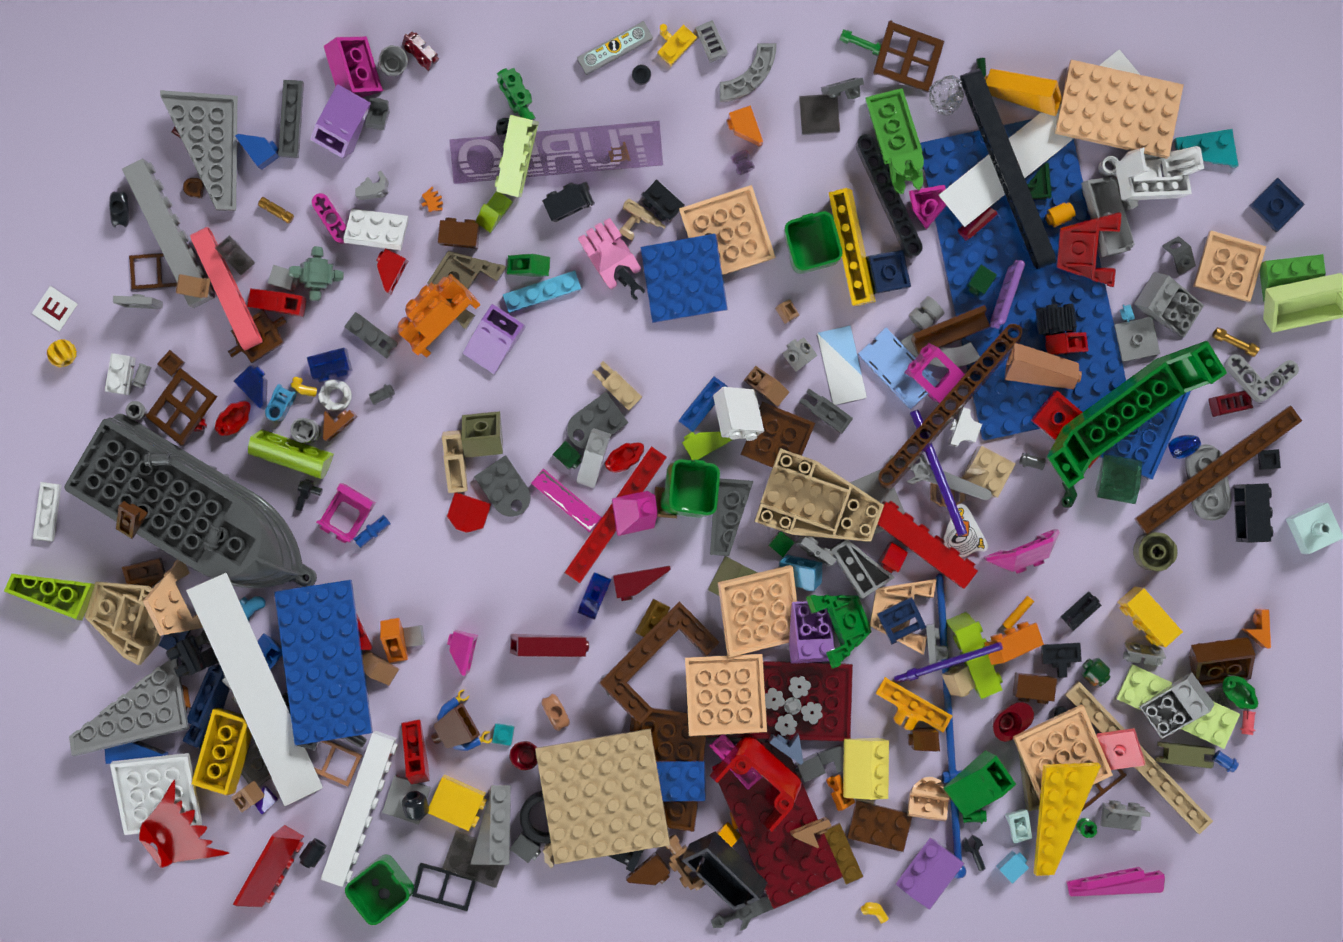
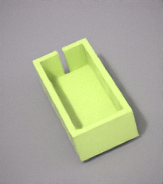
[1263,273,1343,333]

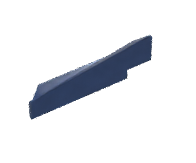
[182,664,230,749]

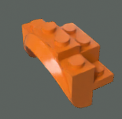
[397,274,480,358]

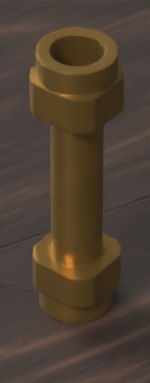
[1212,327,1260,357]

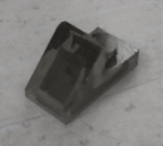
[215,235,255,275]

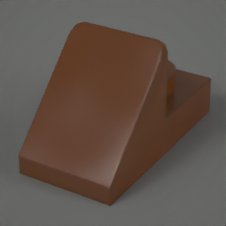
[116,501,147,539]

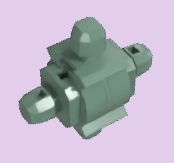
[288,246,344,301]

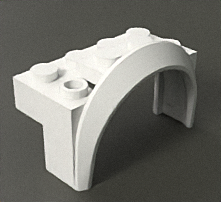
[1115,146,1204,201]

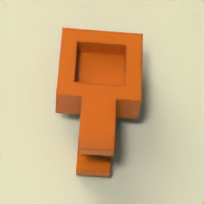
[826,775,855,811]

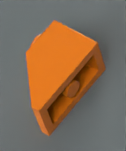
[726,105,763,146]
[380,618,408,663]

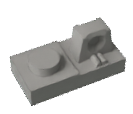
[926,623,948,664]

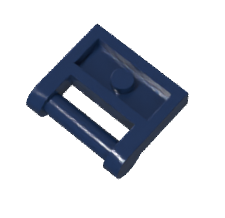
[876,597,926,645]

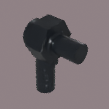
[295,479,323,511]

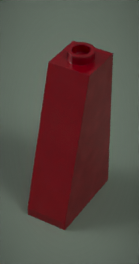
[510,634,589,657]

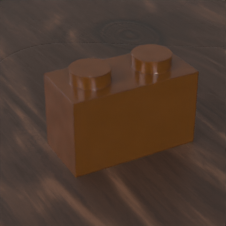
[438,217,480,249]
[1013,672,1057,704]

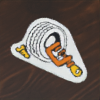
[944,504,988,558]

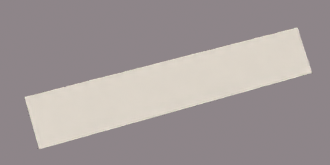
[939,49,1140,227]
[186,573,323,806]

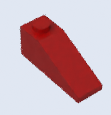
[401,720,430,785]

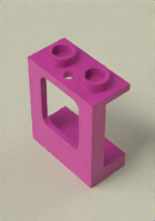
[904,343,965,404]
[316,483,376,544]

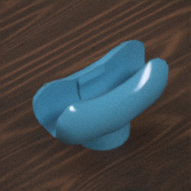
[239,596,266,621]

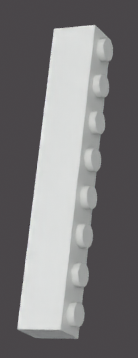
[321,731,398,887]

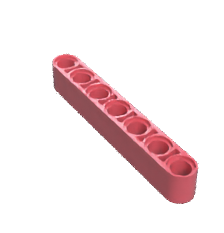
[190,226,263,351]

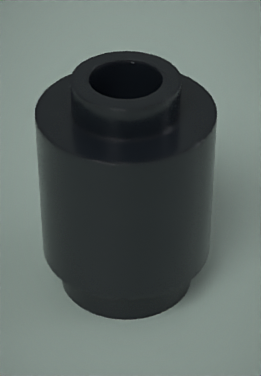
[299,838,327,868]

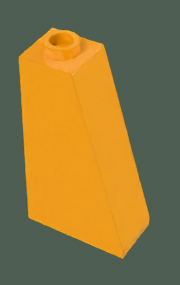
[985,69,1062,116]

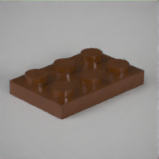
[847,800,912,852]

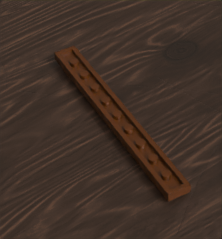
[1134,405,1302,534]

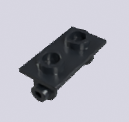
[1060,591,1102,631]

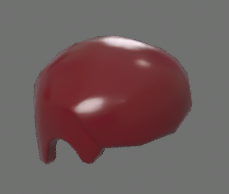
[509,741,538,771]

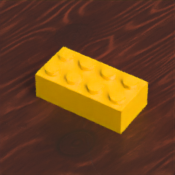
[191,708,252,795]

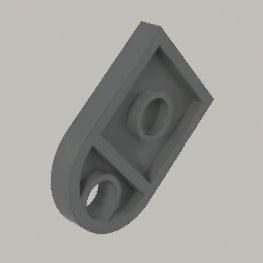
[567,392,629,449]
[474,455,531,517]

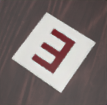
[32,286,78,332]

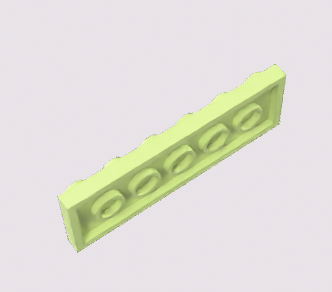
[1116,664,1240,749]

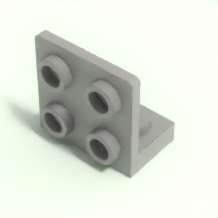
[1100,800,1150,831]

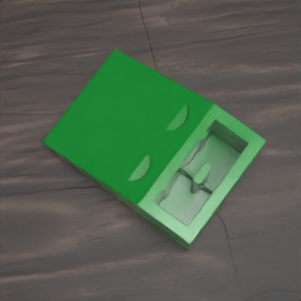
[943,750,1016,817]

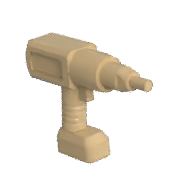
[619,199,666,241]

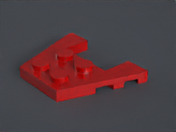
[1057,212,1122,287]

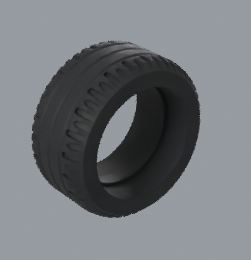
[520,791,551,844]

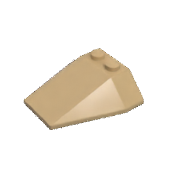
[85,582,161,665]

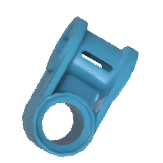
[265,384,297,422]

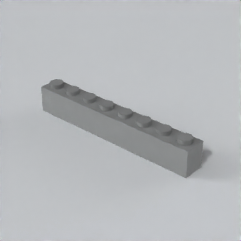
[122,159,214,308]

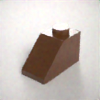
[907,727,940,752]
[626,851,670,885]

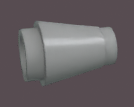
[126,401,147,420]

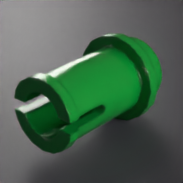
[962,808,987,824]

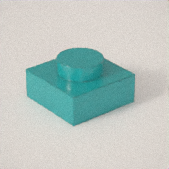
[492,723,515,746]

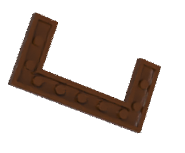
[599,601,720,725]

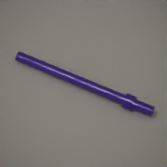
[894,642,1003,684]

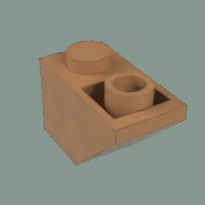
[744,366,790,407]

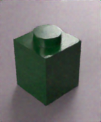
[966,264,997,297]

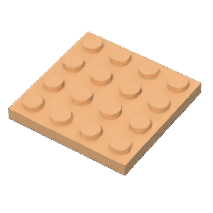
[679,185,776,275]
[718,565,797,657]
[685,654,767,736]
[1013,705,1113,801]

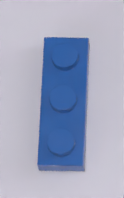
[678,376,728,432]

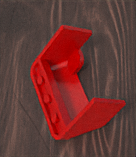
[709,736,801,832]

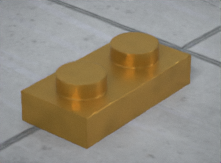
[635,599,670,637]

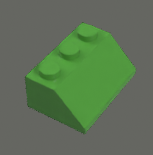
[1259,254,1326,302]

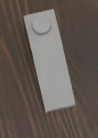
[576,428,612,488]

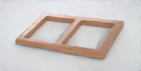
[305,740,363,787]

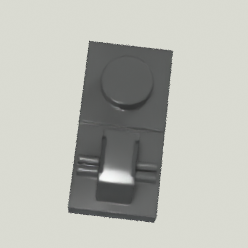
[821,77,864,99]

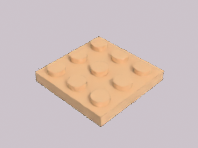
[1193,231,1266,302]

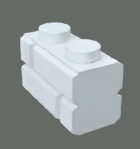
[105,353,136,395]

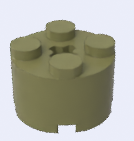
[1133,532,1178,571]

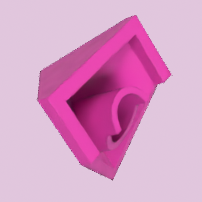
[909,185,946,230]

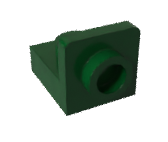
[552,441,582,470]

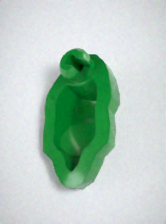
[1222,676,1259,709]

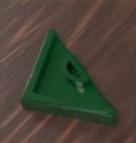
[1027,162,1052,200]

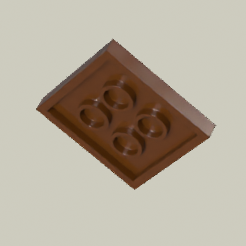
[740,401,815,468]

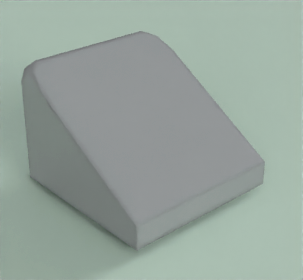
[403,625,425,647]

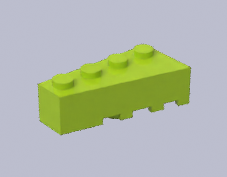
[4,573,95,621]
[946,612,1003,699]

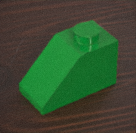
[507,254,550,277]

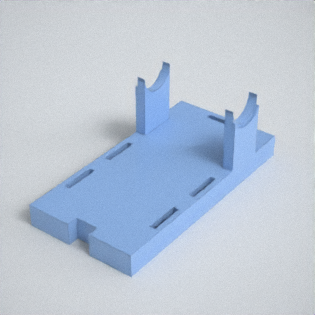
[858,328,938,409]

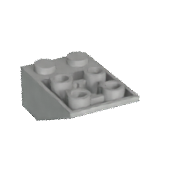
[1134,272,1204,337]
[1139,672,1215,739]

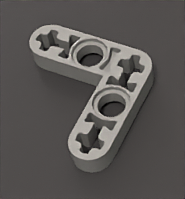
[1225,354,1299,402]

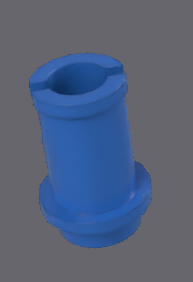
[1212,750,1239,773]

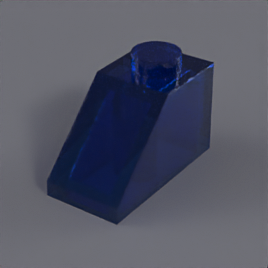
[234,365,268,410]
[577,572,612,620]

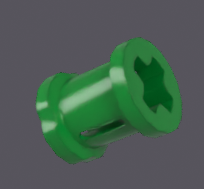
[1076,818,1097,838]

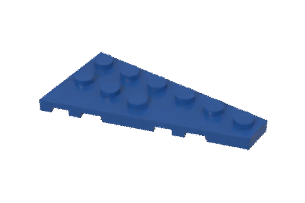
[1099,391,1191,480]

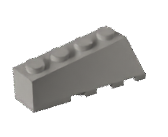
[471,785,511,865]

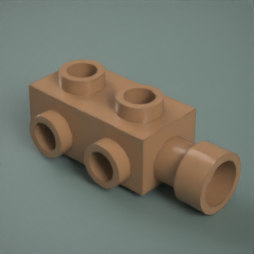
[665,834,706,891]

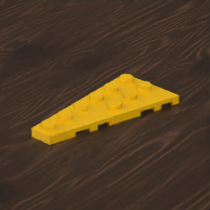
[1033,763,1101,876]

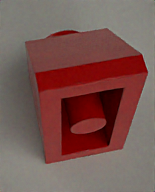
[376,248,409,295]
[1045,332,1088,355]

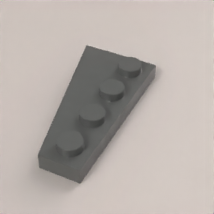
[710,478,753,556]

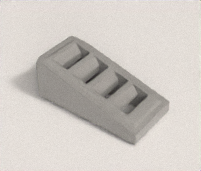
[695,20,728,63]

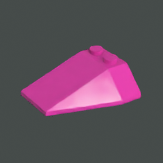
[983,529,1060,574]

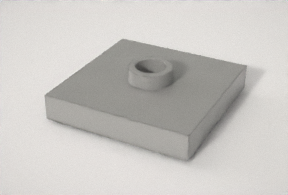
[113,294,163,309]
[1114,317,1160,362]
[382,775,431,825]

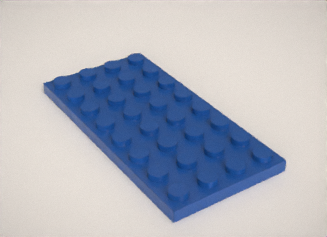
[274,580,373,745]

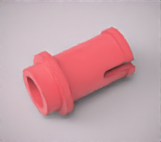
[1240,711,1256,735]

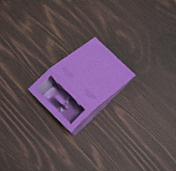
[310,84,371,158]
[462,304,526,375]
[789,601,834,663]

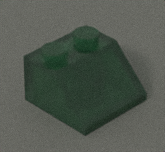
[1095,454,1142,504]

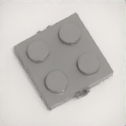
[795,536,837,566]

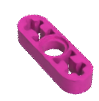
[312,193,347,244]

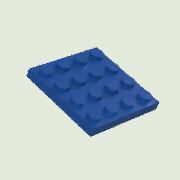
[641,234,728,323]

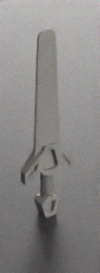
[888,454,992,500]

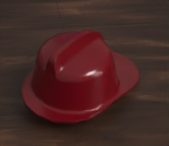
[992,702,1034,742]

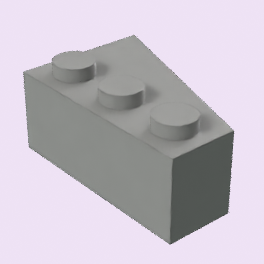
[829,539,895,599]

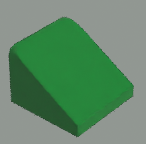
[768,531,795,557]

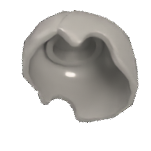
[378,45,408,77]

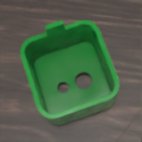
[345,854,414,925]

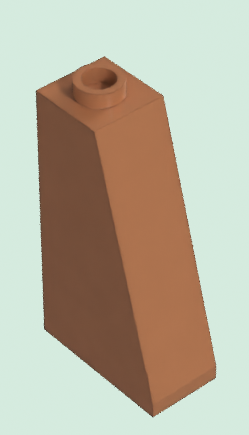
[1005,343,1082,390]

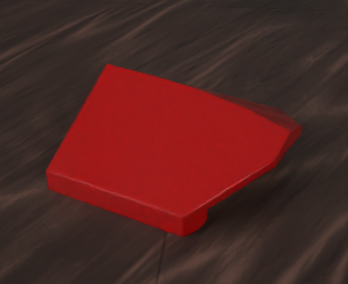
[447,492,491,533]

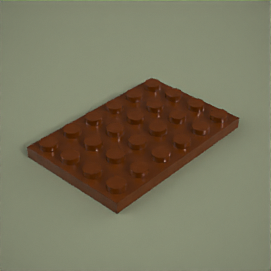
[629,707,707,832]

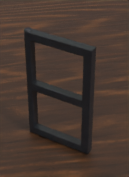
[412,863,477,911]

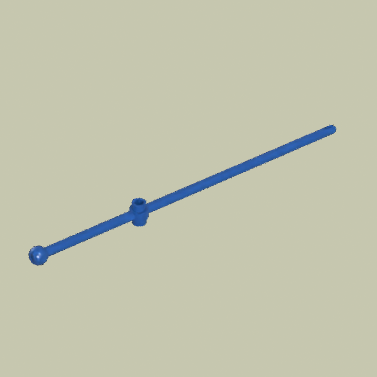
[936,574,967,878]

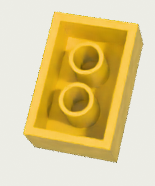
[1117,586,1183,647]

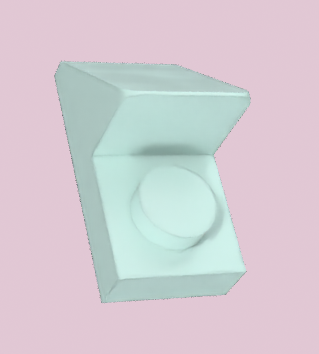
[1005,809,1032,844]

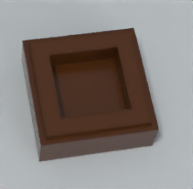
[157,350,185,377]

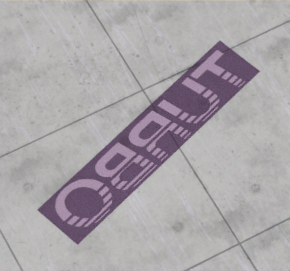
[449,121,663,184]

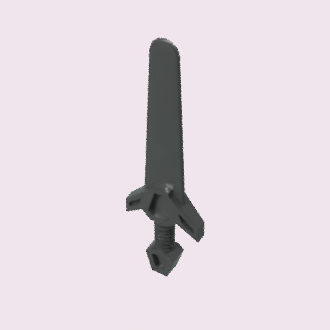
[711,892,811,931]

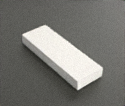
[33,482,62,541]

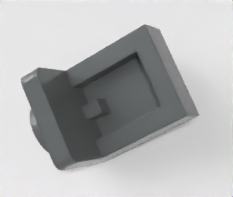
[365,98,390,130]

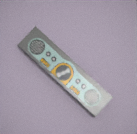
[577,21,653,75]

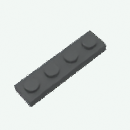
[278,80,304,158]

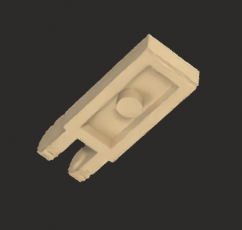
[592,361,642,411]

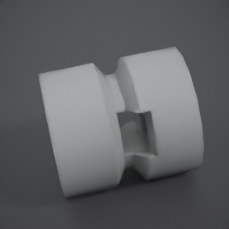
[908,296,945,330]
[290,418,321,444]

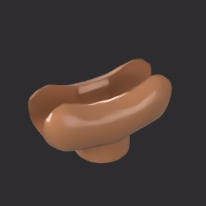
[541,694,570,731]

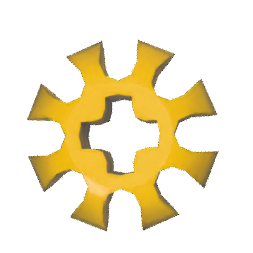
[47,339,77,368]

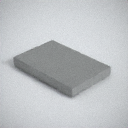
[850,468,905,535]

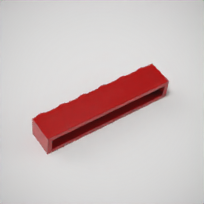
[877,500,978,589]

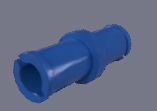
[353,514,391,548]

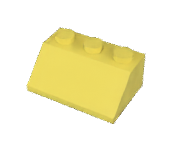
[843,738,889,800]

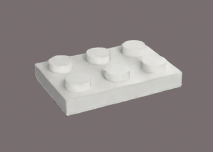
[344,208,409,250]

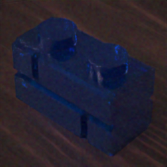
[307,347,353,383]

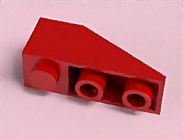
[247,288,307,317]

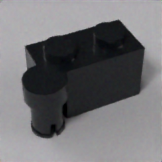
[542,182,595,222]

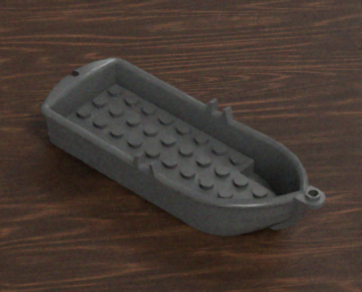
[64,414,317,588]

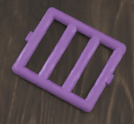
[990,260,1025,329]

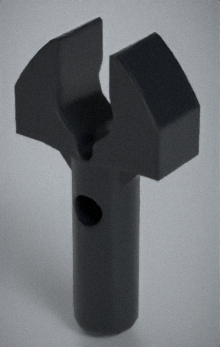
[962,834,986,871]

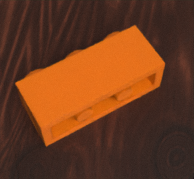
[984,621,1044,665]

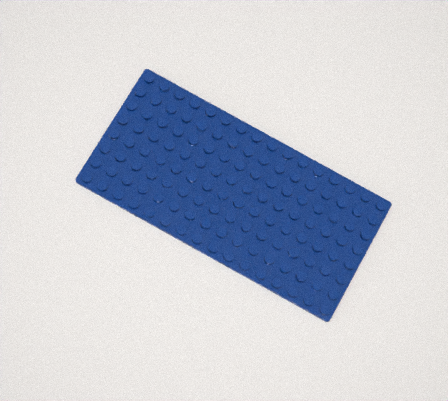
[920,119,1126,440]

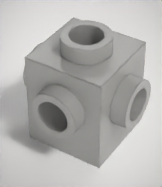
[782,337,818,372]

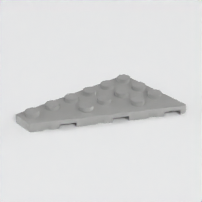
[160,90,238,211]
[69,658,189,756]

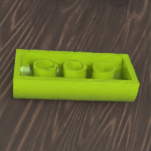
[248,429,334,479]

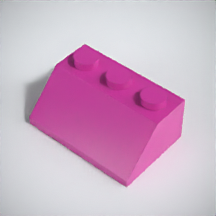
[324,36,383,98]

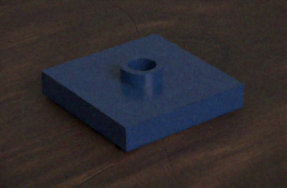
[1249,178,1305,232]
[866,250,911,294]

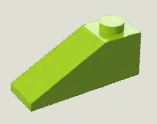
[682,431,732,460]

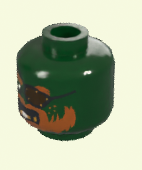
[1081,658,1111,687]

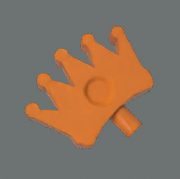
[421,187,443,212]

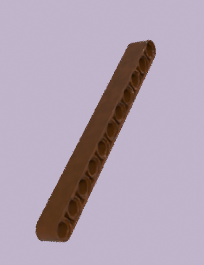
[878,324,1022,489]

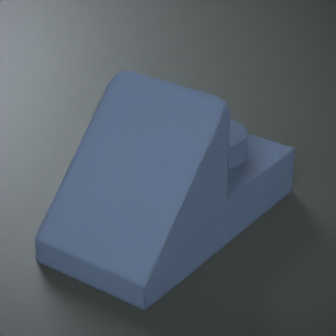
[768,733,803,765]

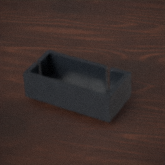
[682,831,768,911]

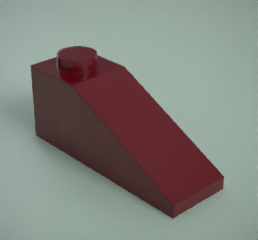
[613,566,671,601]

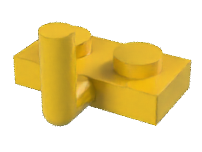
[657,24,697,66]

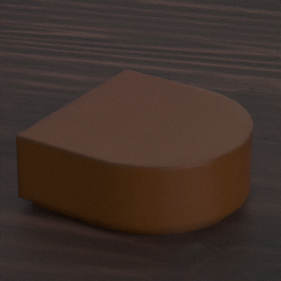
[183,178,204,199]

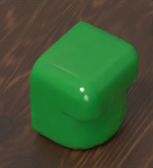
[784,211,843,274]
[661,459,720,518]

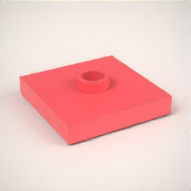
[1096,728,1145,770]

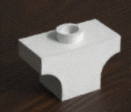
[948,407,982,447]

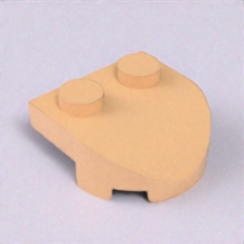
[907,777,950,821]

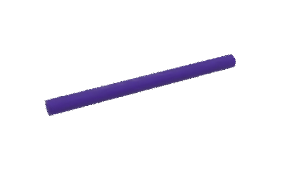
[910,410,967,537]

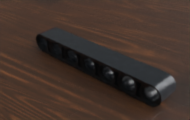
[856,134,923,258]

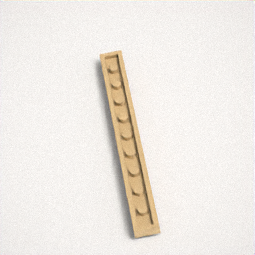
[1064,681,1213,835]

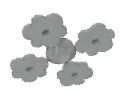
[765,676,823,736]

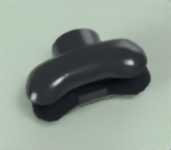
[109,191,129,228]

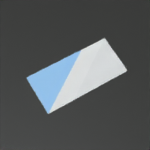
[817,325,867,405]

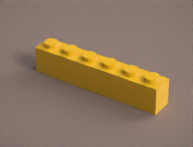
[828,188,876,306]

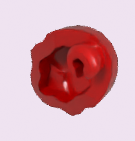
[215,400,251,436]
[605,443,644,473]

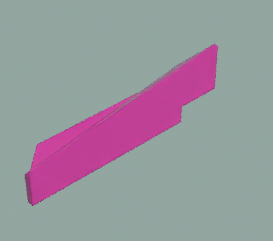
[1066,867,1165,896]

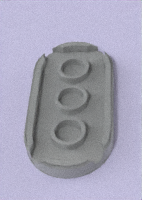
[1185,444,1232,521]

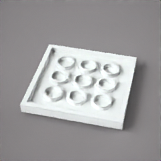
[110,753,202,835]

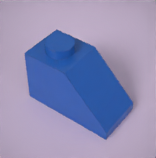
[235,134,279,170]

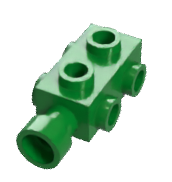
[496,68,536,120]

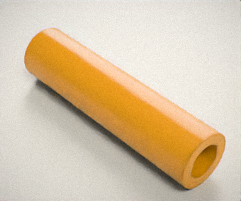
[1002,596,1034,629]

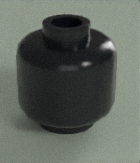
[402,791,429,821]

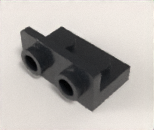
[641,179,685,223]

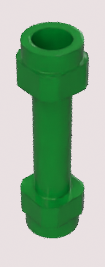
[839,29,882,56]

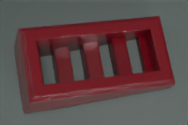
[1208,390,1253,417]

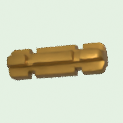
[258,197,294,224]

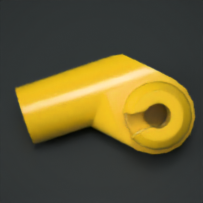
[291,377,317,397]
[861,902,889,924]

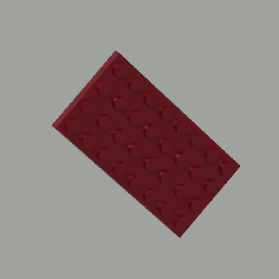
[707,661,853,741]
[711,741,843,909]

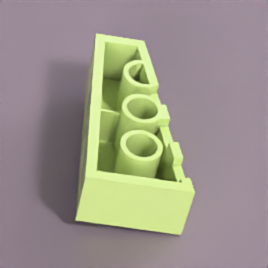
[495,115,539,197]

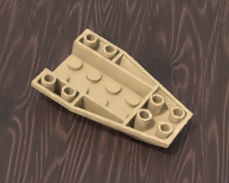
[755,448,884,542]

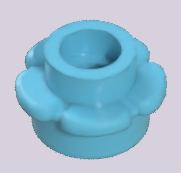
[1120,304,1135,322]

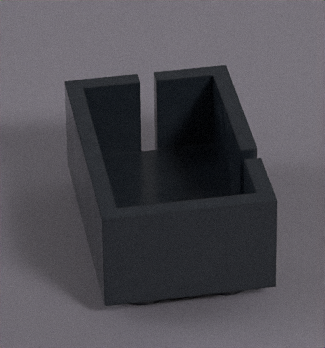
[1233,483,1274,543]

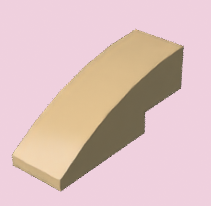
[442,430,468,493]

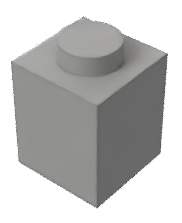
[268,265,300,292]

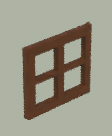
[873,20,945,92]
[146,368,218,446]

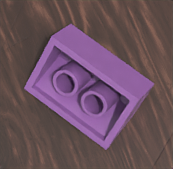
[895,838,965,910]

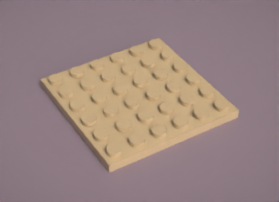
[535,728,670,864]

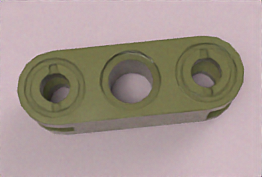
[1155,741,1215,768]

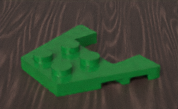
[806,595,872,668]

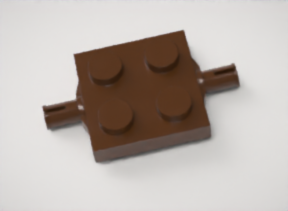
[228,310,287,363]

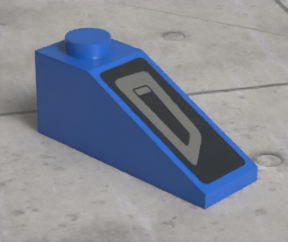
[104,741,169,764]

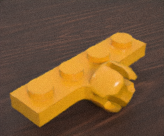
[875,677,953,733]

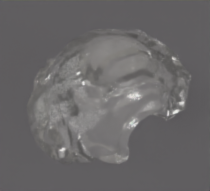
[928,75,964,115]

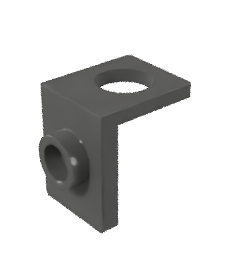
[1163,236,1196,275]

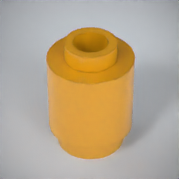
[1045,202,1076,228]

